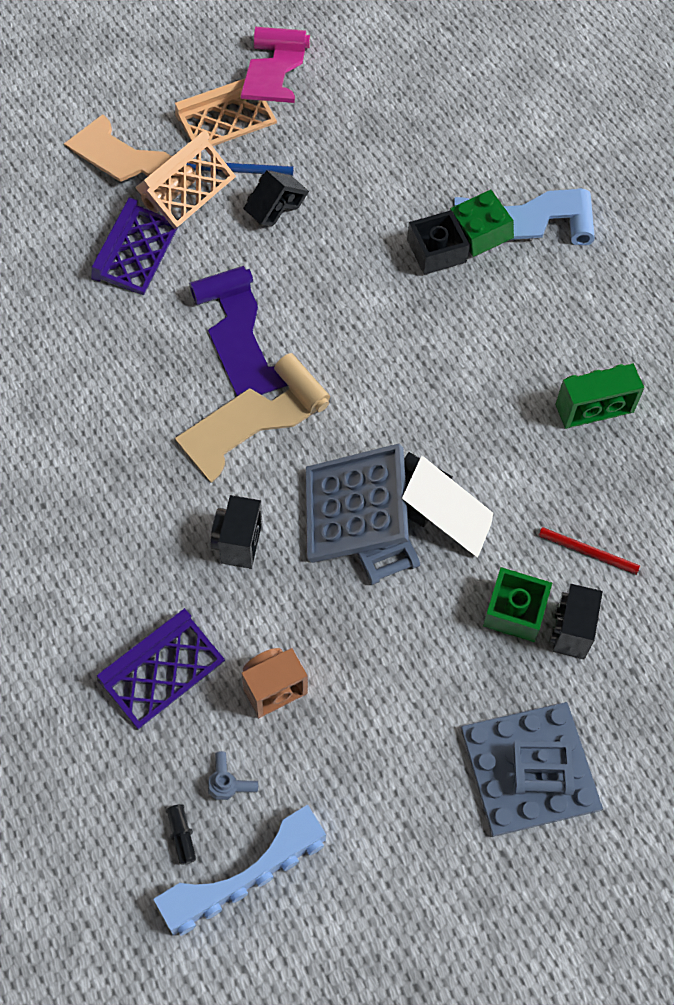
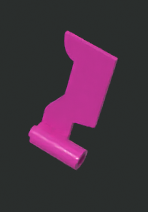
[241,27,310,103]

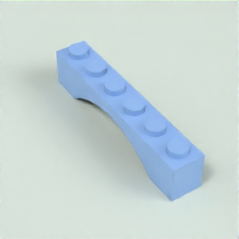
[154,805,326,936]

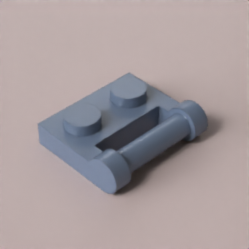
[357,540,420,585]
[513,741,574,795]

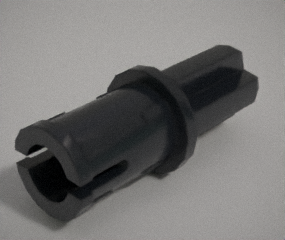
[166,804,196,865]

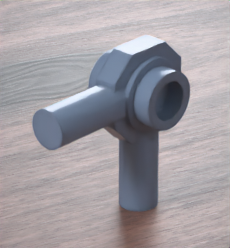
[208,751,258,800]

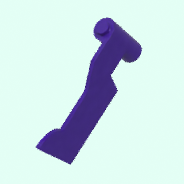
[189,266,288,396]

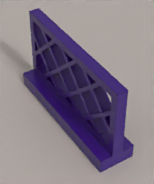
[91,197,179,295]
[97,608,225,730]

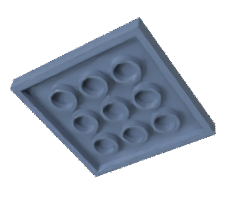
[306,443,409,563]
[461,702,603,837]

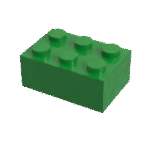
[555,363,645,429]

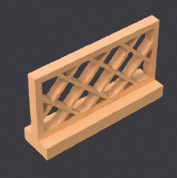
[175,79,277,150]
[135,130,236,229]

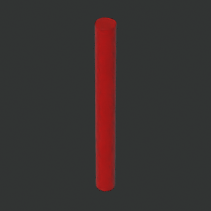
[539,527,640,575]

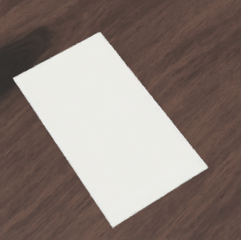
[402,456,493,558]

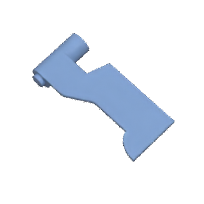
[455,188,595,245]

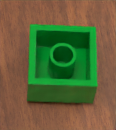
[450,189,514,257]
[483,567,552,642]

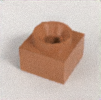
[242,648,308,718]

